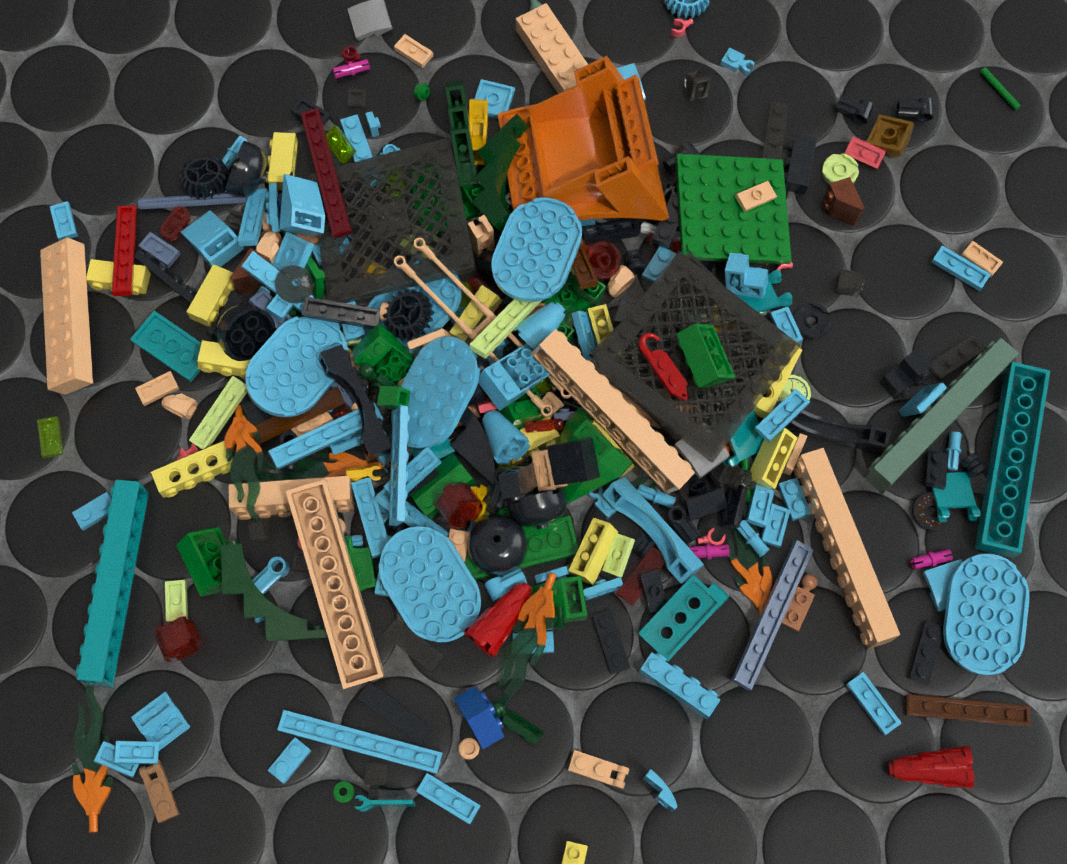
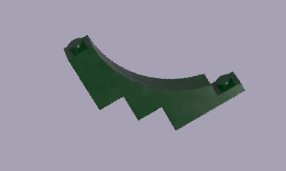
[445,79,478,186]
[472,113,529,233]
[221,541,328,642]

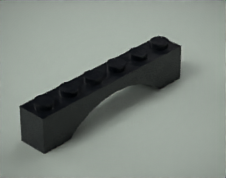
[318,344,392,462]
[772,400,891,455]

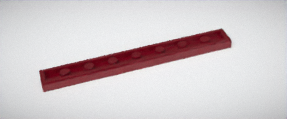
[301,108,352,239]

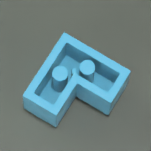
[725,253,768,299]

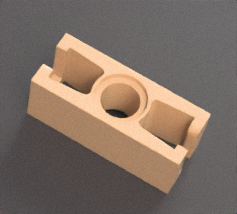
[468,215,495,257]

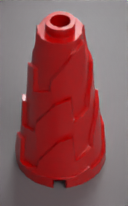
[463,582,533,658]
[888,746,974,789]

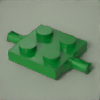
[344,536,376,593]

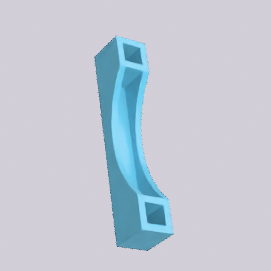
[602,477,704,583]

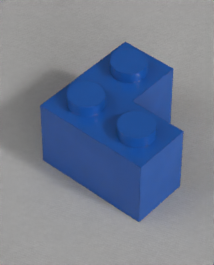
[454,686,505,749]

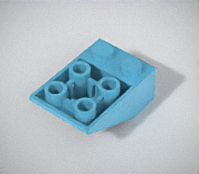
[279,174,325,237]
[181,210,244,267]
[478,344,550,411]

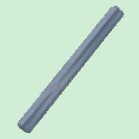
[138,193,247,209]

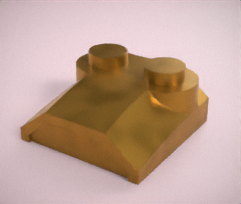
[865,114,914,158]

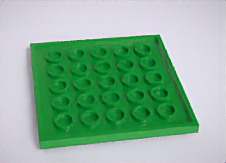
[675,154,792,264]

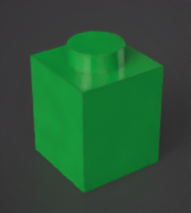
[377,386,410,410]

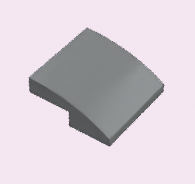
[348,0,393,41]
[674,423,730,478]

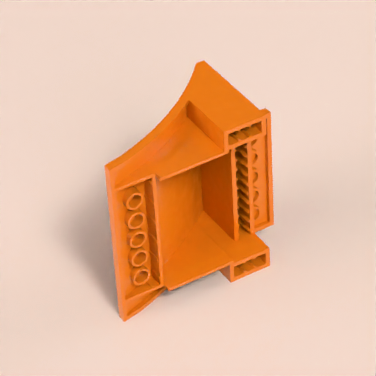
[498,56,669,221]

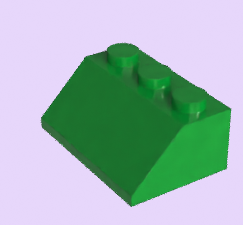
[676,323,735,388]
[411,453,477,519]
[176,527,226,597]

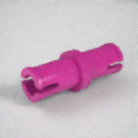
[332,59,370,79]
[689,544,729,559]
[910,549,953,570]

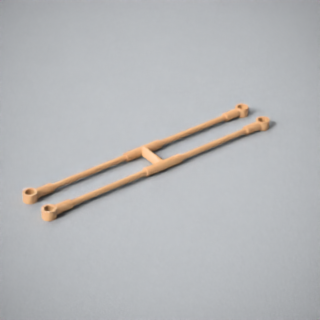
[394,237,571,417]

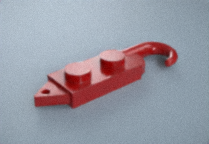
[639,333,688,401]

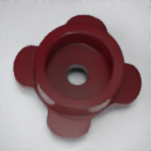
[340,46,361,64]

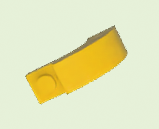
[469,99,488,165]

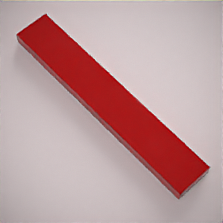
[112,205,137,296]

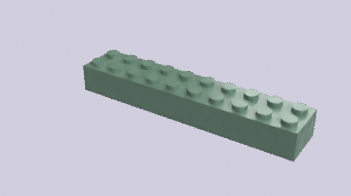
[865,338,1019,494]

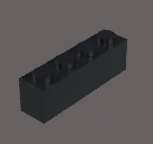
[498,461,538,501]

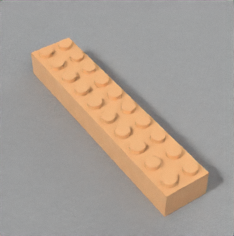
[530,329,695,494]
[794,448,900,649]
[286,479,385,689]

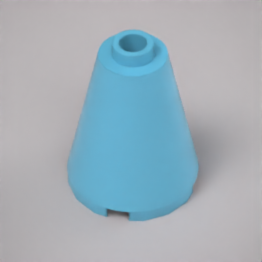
[514,302,566,350]
[482,410,530,465]

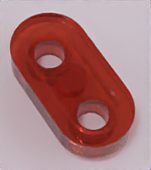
[160,206,191,241]

